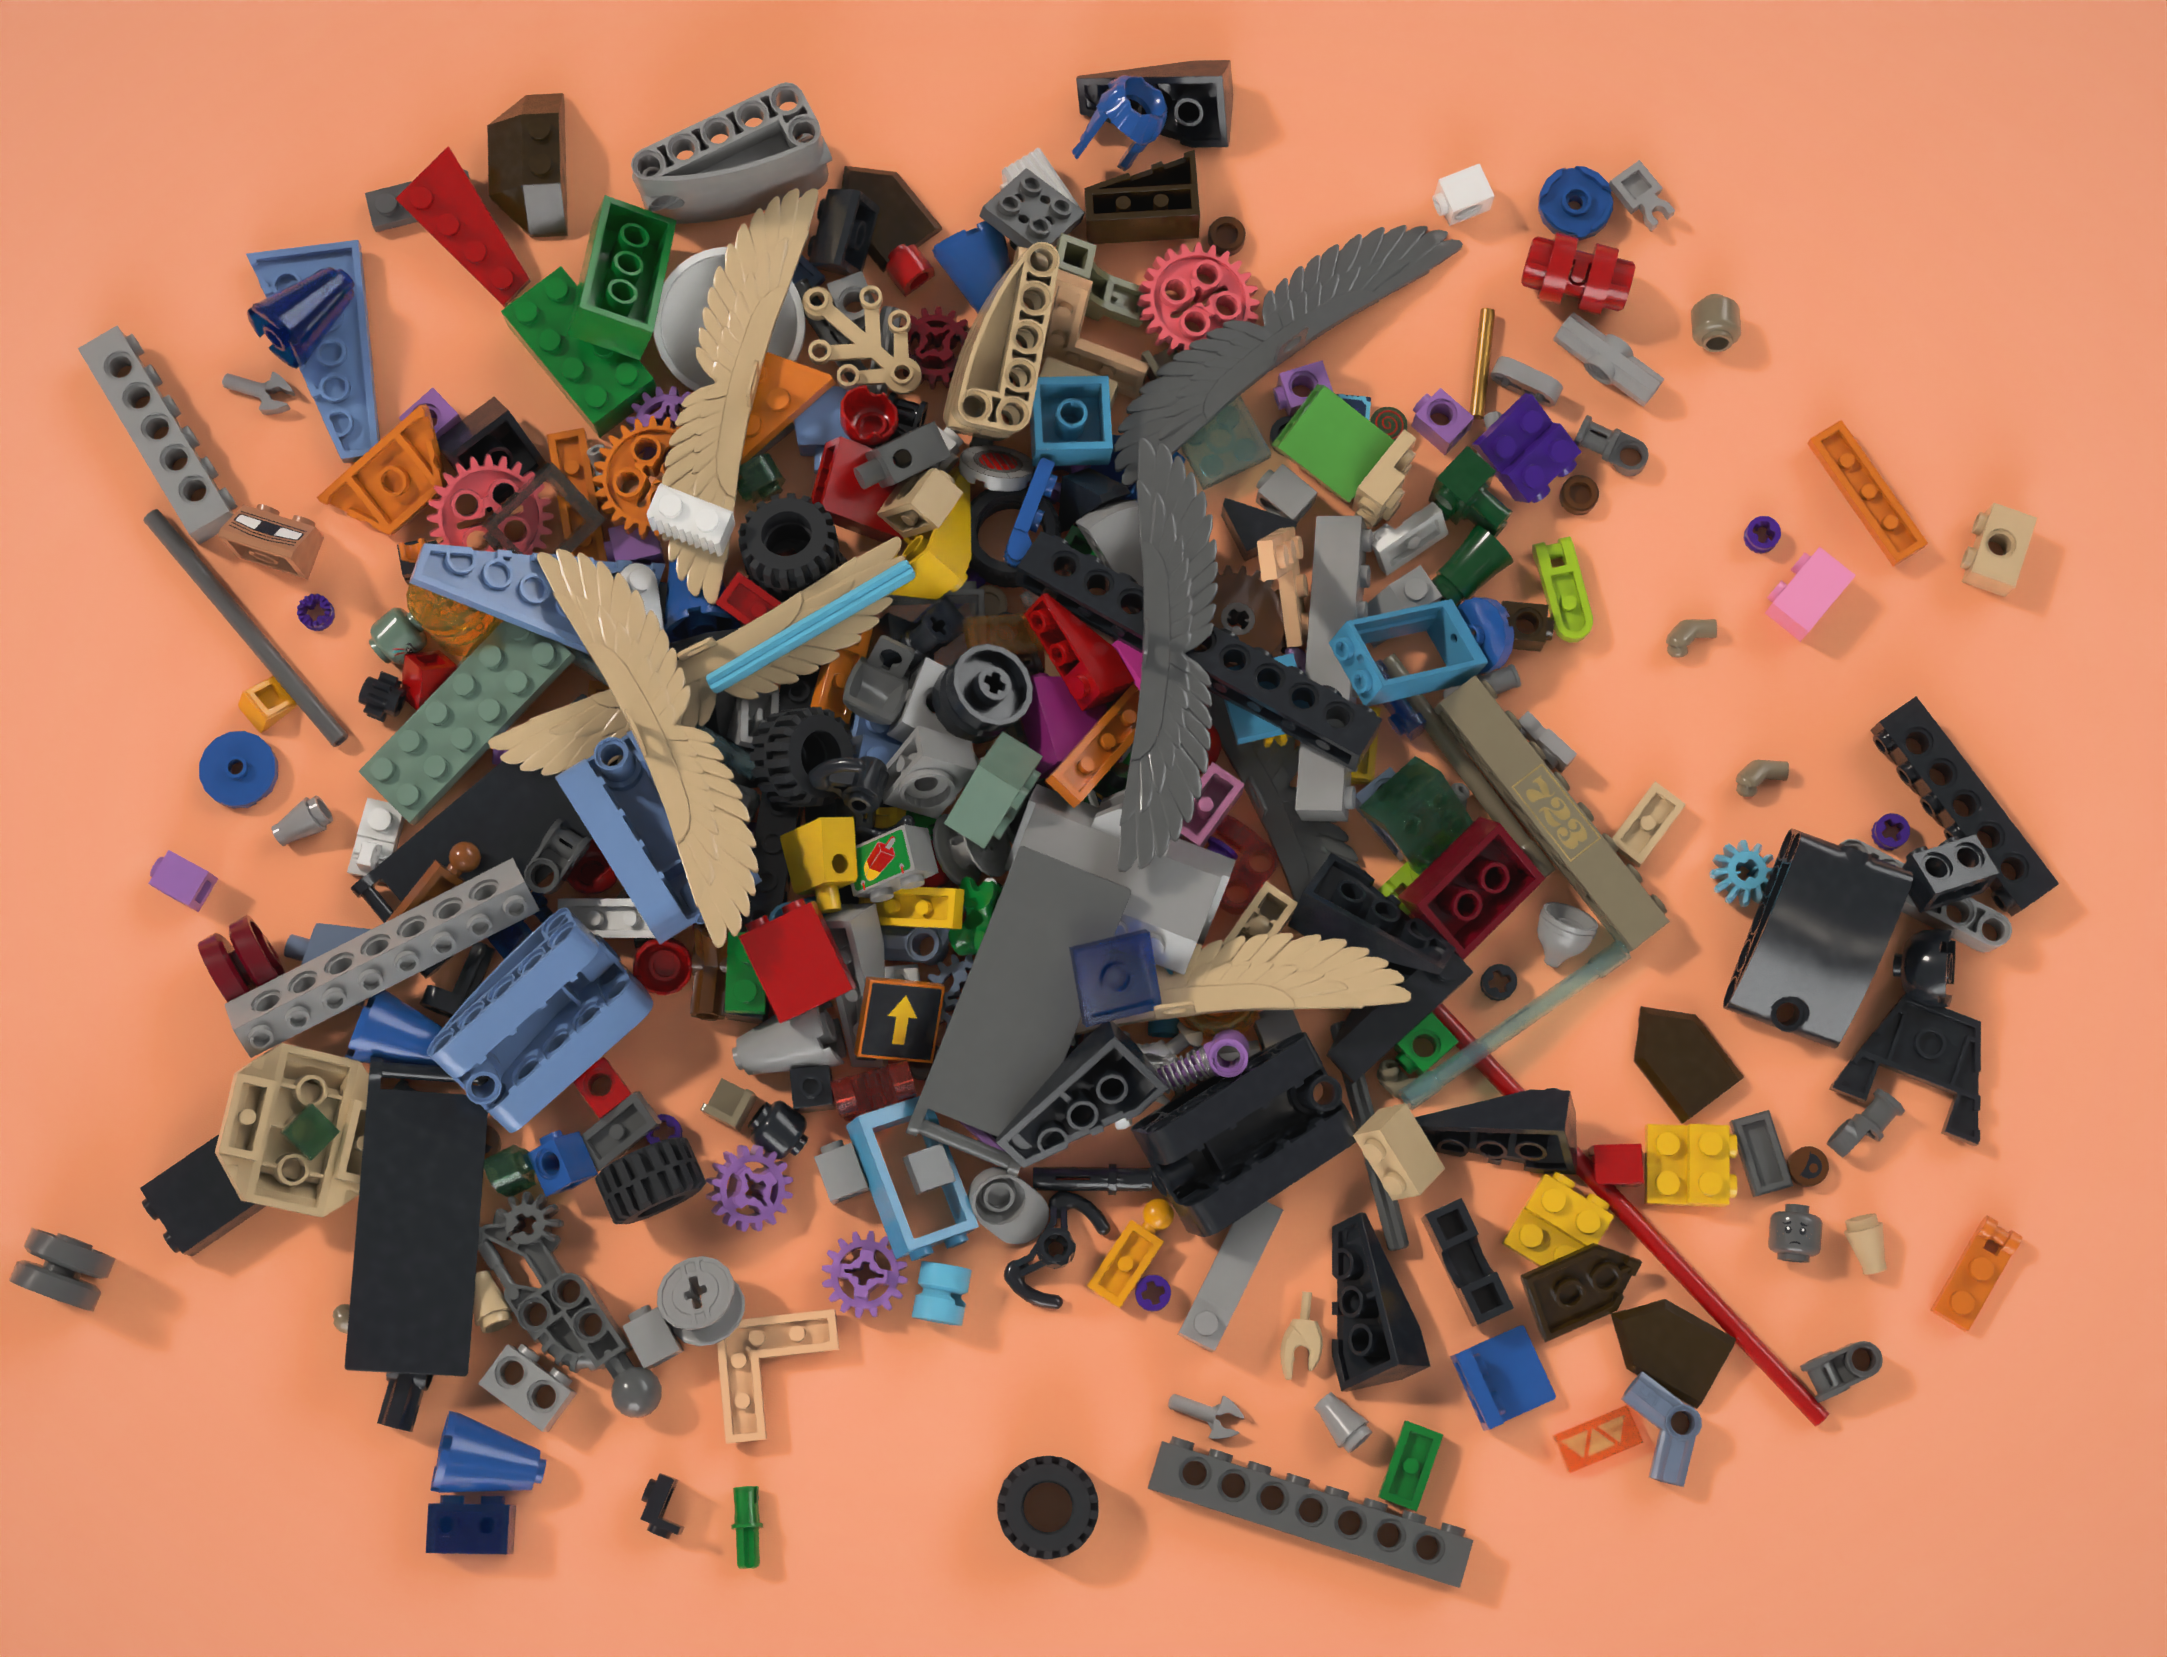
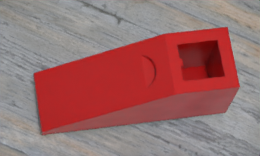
[1024,593,1135,712]

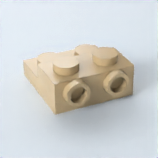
[1351,429,1417,529]

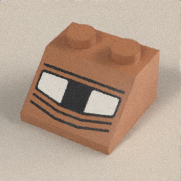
[218,504,324,580]

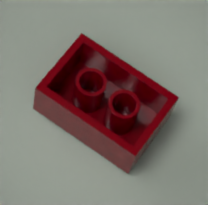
[1398,816,1546,960]

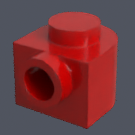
[886,244,935,297]

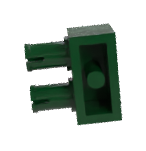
[1428,446,1513,538]

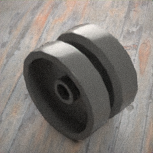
[9,1227,116,1312]

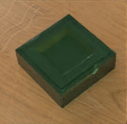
[281,1103,340,1160]

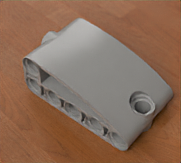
[631,82,832,224]

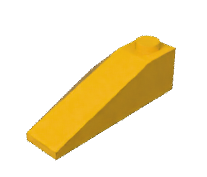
[890,465,971,600]

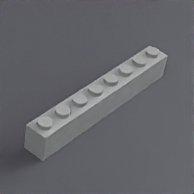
[1295,516,1373,822]

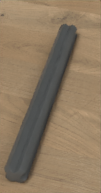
[1330,1020,1409,1251]

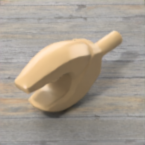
[1280,1291,1323,1380]

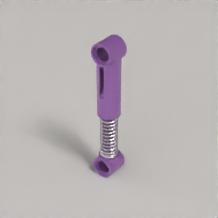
[1154,1029,1250,1096]

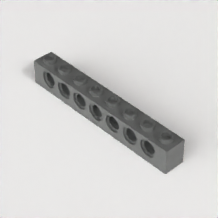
[1147,1436,1474,1588]

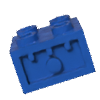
[1450,1325,1556,1431]

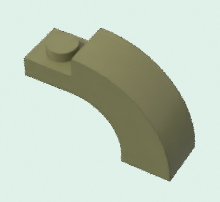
[1056,233,1146,328]

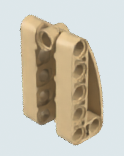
[943,242,1060,441]

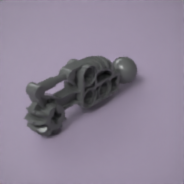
[478,1191,662,1418]

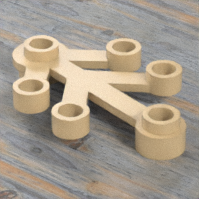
[802,285,921,395]

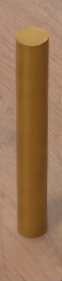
[1469,308,1495,420]

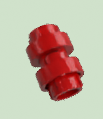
[1521,232,1636,315]

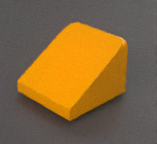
[238,676,297,733]

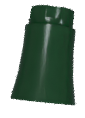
[1431,525,1514,607]

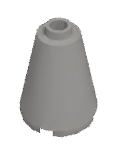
[732,1001,847,1075]

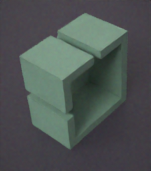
[944,731,1043,849]

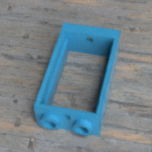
[1329,599,1488,707]
[846,1096,979,1261]

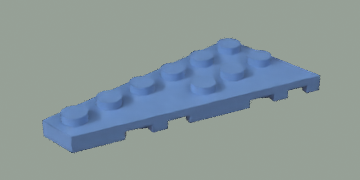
[246,240,380,463]
[409,543,665,654]

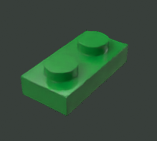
[725,932,767,1014]
[1377,1420,1443,1512]

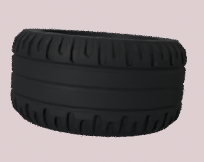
[969,486,1061,588]

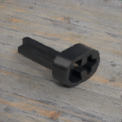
[419,942,496,1019]

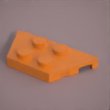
[740,352,836,468]
[316,404,448,535]

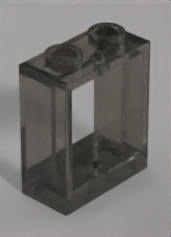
[481,462,606,554]

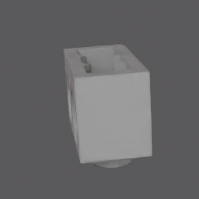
[478,1343,577,1432]

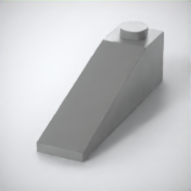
[824,903,888,1068]
[1177,1201,1283,1353]

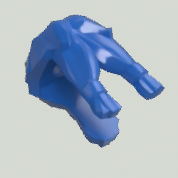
[1072,75,1167,171]

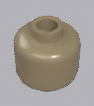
[1691,294,1741,352]

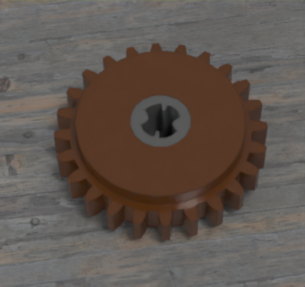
[1194,565,1289,668]

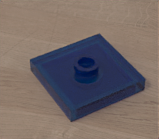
[1069,929,1162,1027]

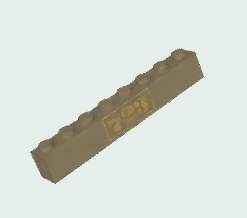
[1433,675,1670,954]

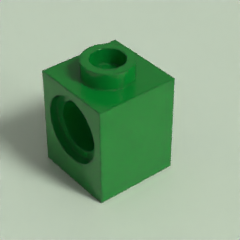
[1393,1012,1459,1077]

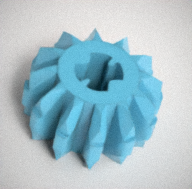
[1709,840,1774,907]

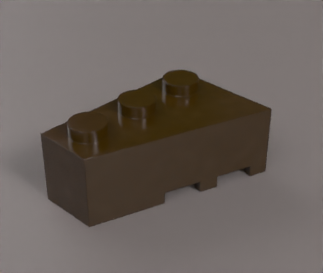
[1084,149,1200,244]

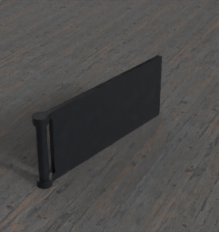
[351,694,618,979]
[344,1057,490,1377]

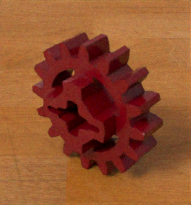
[899,306,969,390]

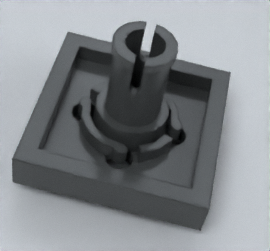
[979,168,1085,251]

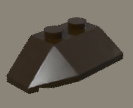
[487,93,568,238]

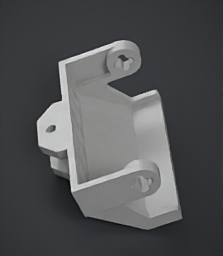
[1004,784,1236,975]

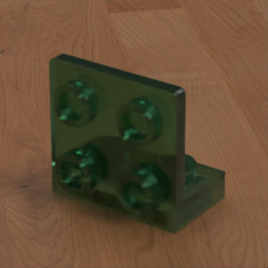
[1359,756,1473,874]

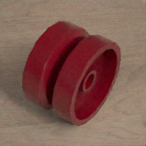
[197,915,286,1003]

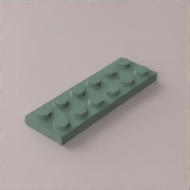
[358,620,577,826]

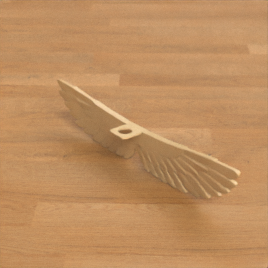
[661,188,819,605]
[488,537,906,776]
[537,549,759,948]
[1074,933,1411,1036]

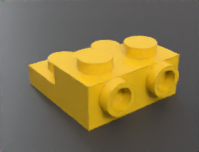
[1644,1124,1737,1207]
[1501,1172,1614,1267]

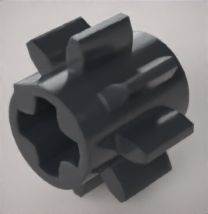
[358,671,407,722]

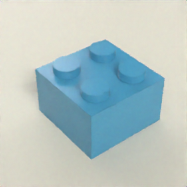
[1030,376,1113,466]

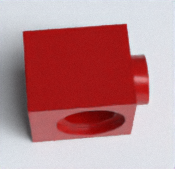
[573,1057,632,1119]

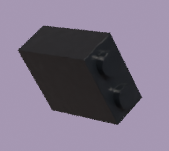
[140,1134,266,1257]

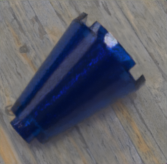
[246,267,355,369]

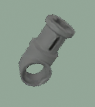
[1574,415,1649,476]
[1826,1088,1905,1158]

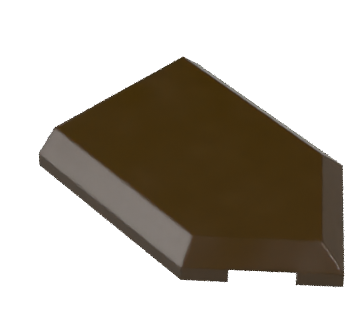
[841,166,942,273]
[1633,1006,1744,1124]
[1520,1243,1642,1342]
[1610,1299,1736,1409]

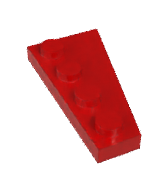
[395,146,531,307]

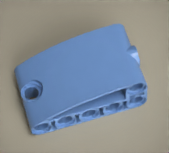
[555,730,762,944]
[427,907,653,1133]

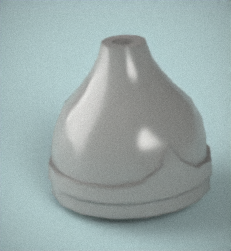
[1537,902,1598,968]

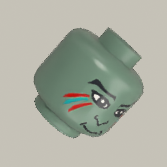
[369,608,428,664]

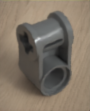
[524,818,592,895]
[1800,1341,1883,1403]

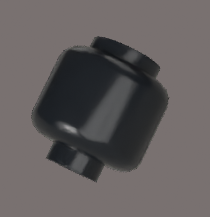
[748,1100,809,1160]

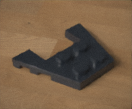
[1829,993,1981,1146]

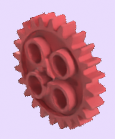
[1137,242,1260,356]
[427,454,554,555]

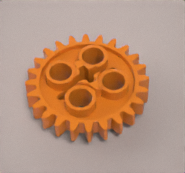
[592,416,681,541]

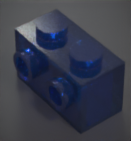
[426,1495,516,1555]

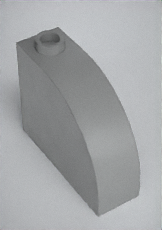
[1076,500,1219,614]

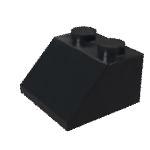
[807,189,880,276]
[437,396,549,512]

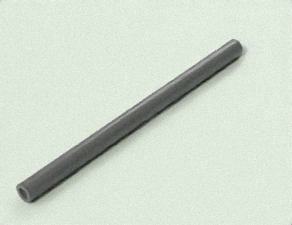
[143,509,348,747]

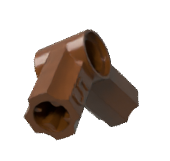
[690,923,730,1021]

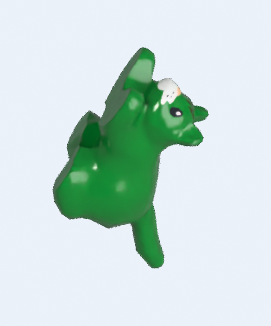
[948,877,1004,956]

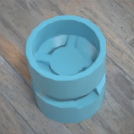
[912,1261,972,1326]

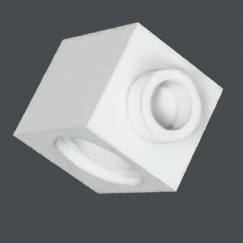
[1432,163,1495,226]

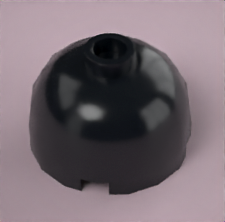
[1893,929,1956,1007]

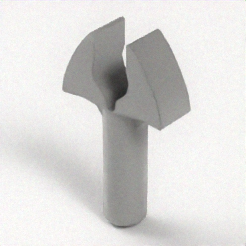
[222,372,296,415]
[1168,1394,1244,1439]

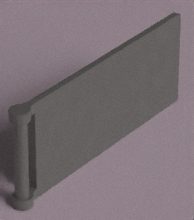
[905,846,1131,1177]

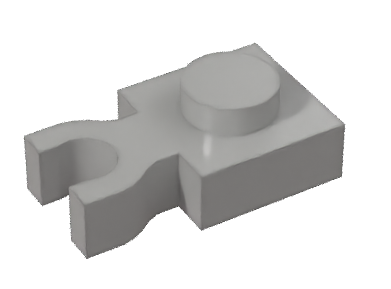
[1609,160,1675,232]
[1519,711,1577,773]

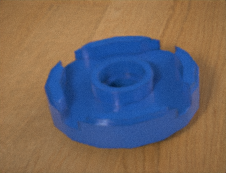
[1538,166,1613,240]
[1455,597,1514,675]
[199,731,278,809]

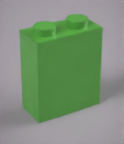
[1271,384,1395,503]

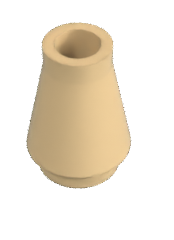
[1844,1213,1887,1275]
[473,1270,513,1333]

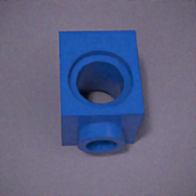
[527,1130,598,1197]

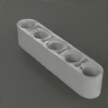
[1840,839,2012,953]

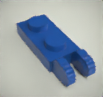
[1003,457,1058,568]

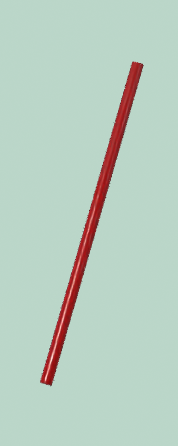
[1432,1003,1830,1427]

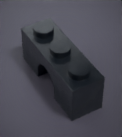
[1421,1198,1514,1327]

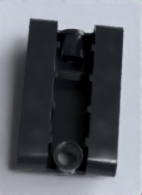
[1723,828,1913,1049]
[1131,1032,1358,1237]

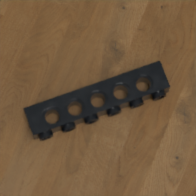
[1870,696,2059,917]

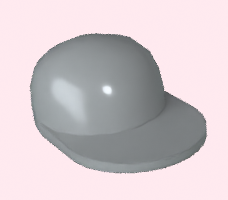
[968,1166,1049,1244]

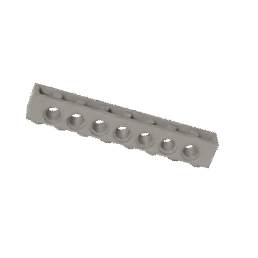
[224,858,540,1058]

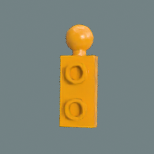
[1087,1199,1174,1309]

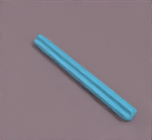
[706,560,916,693]

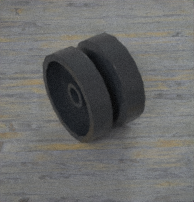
[932,644,1033,744]

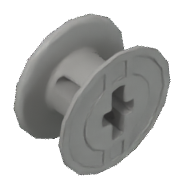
[933,814,1011,886]
[657,1256,745,1346]

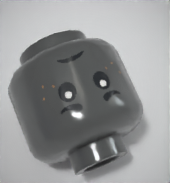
[1768,1204,1823,1263]

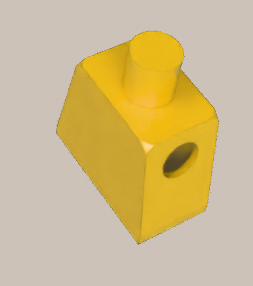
[780,817,858,914]

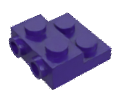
[1472,393,1581,503]

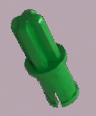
[731,1486,763,1569]

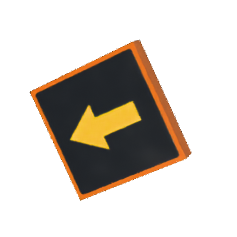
[854,976,945,1063]

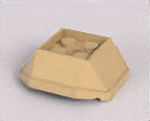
[215,1043,369,1218]

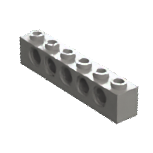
[77,325,238,545]

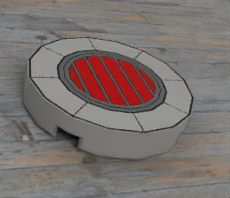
[958,445,1036,492]

